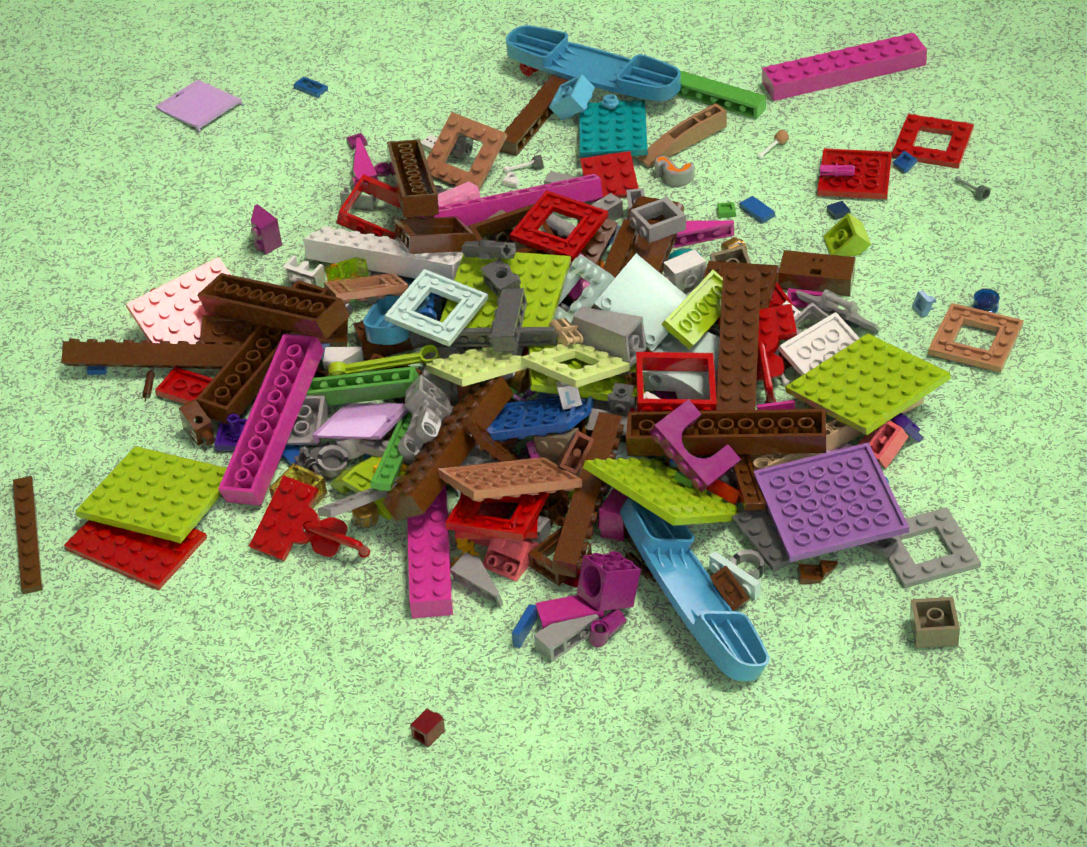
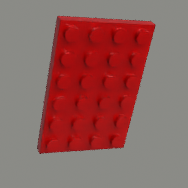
[64,520,207,590]

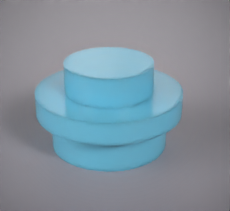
[602,94,619,109]

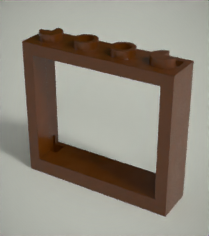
[469,203,554,255]
[395,216,476,254]

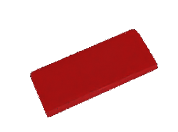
[707,479,742,505]

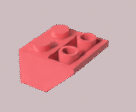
[858,421,909,468]
[483,539,539,581]

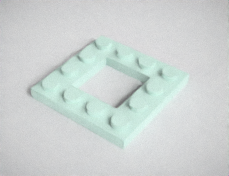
[554,254,615,326]
[385,269,488,346]

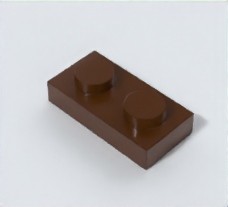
[710,565,751,611]

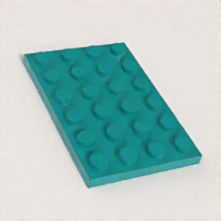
[579,99,648,158]

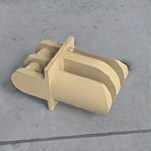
[549,318,583,346]

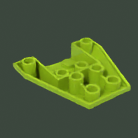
[330,456,410,521]

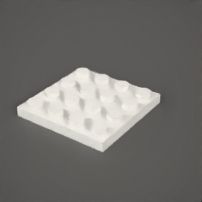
[778,312,860,376]

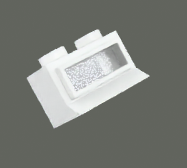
[283,256,326,287]

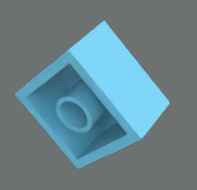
[549,74,595,120]

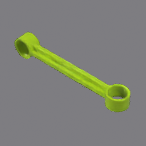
[328,345,440,376]

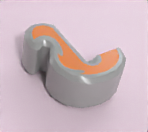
[654,156,695,187]

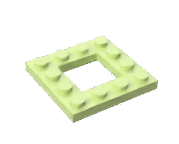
[521,342,630,388]

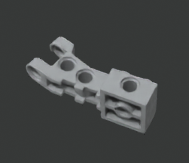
[398,374,450,460]

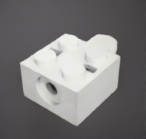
[662,249,706,296]

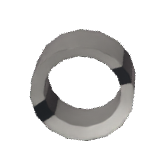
[317,445,348,478]
[732,550,764,580]

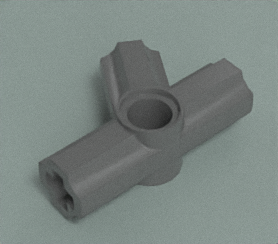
[462,240,516,259]

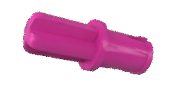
[820,163,855,177]

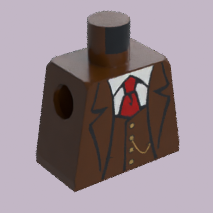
[179,399,216,446]

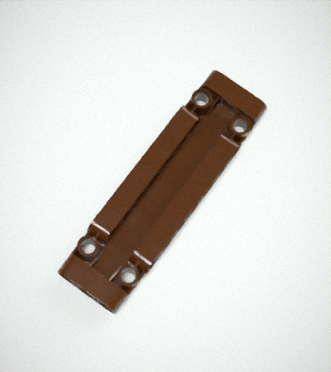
[591,196,685,309]

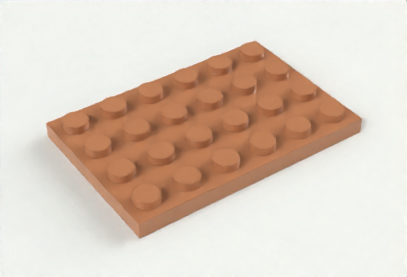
[438,457,582,501]

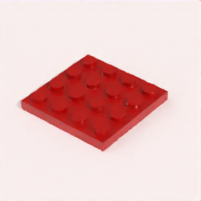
[818,148,892,199]

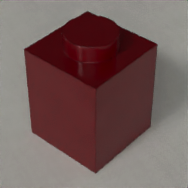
[410,708,445,748]

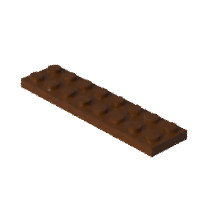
[200,315,349,347]

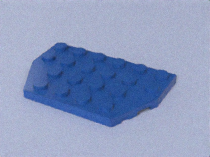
[487,396,594,442]

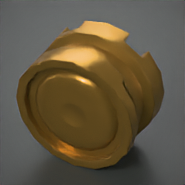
[507,368,530,393]

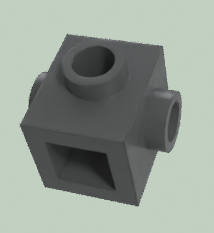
[450,135,473,159]
[607,383,636,415]

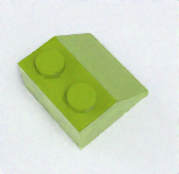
[823,213,871,257]

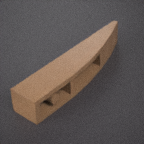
[638,103,727,167]

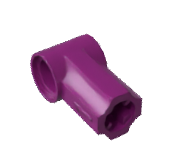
[589,609,627,648]

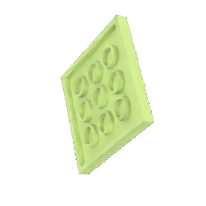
[426,347,528,387]

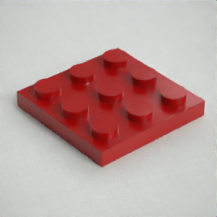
[580,151,639,201]

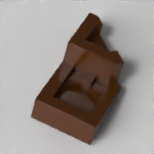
[797,560,838,585]

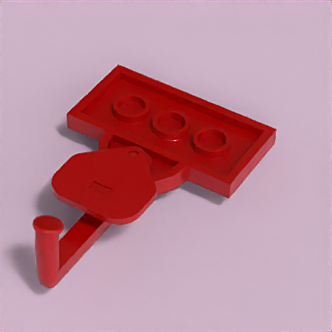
[718,304,797,404]
[249,475,370,561]

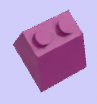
[251,204,282,255]

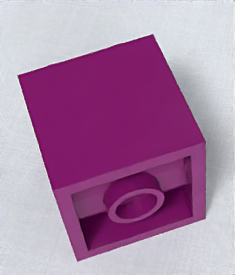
[576,551,641,611]

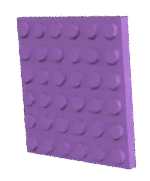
[754,443,909,562]

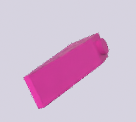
[352,137,378,187]
[672,220,734,249]

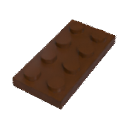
[464,417,521,462]

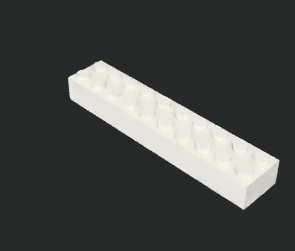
[304,226,463,280]

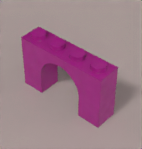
[649,399,741,493]

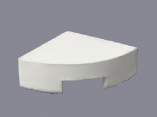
[502,171,519,189]

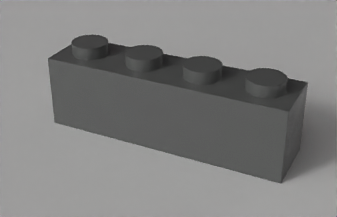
[489,288,527,352]

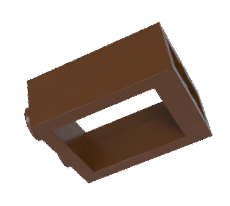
[528,526,592,586]

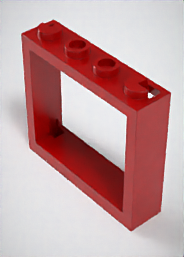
[336,174,401,240]
[635,352,717,412]

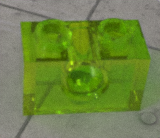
[325,257,369,281]

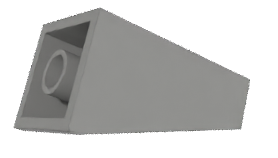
[573,307,646,367]

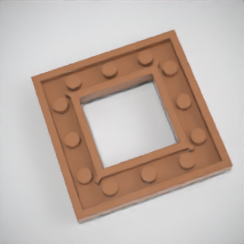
[427,112,508,190]
[323,274,408,303]
[928,303,1024,373]

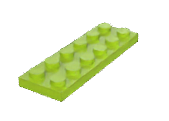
[661,270,722,349]

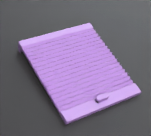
[155,79,242,132]
[312,403,409,443]

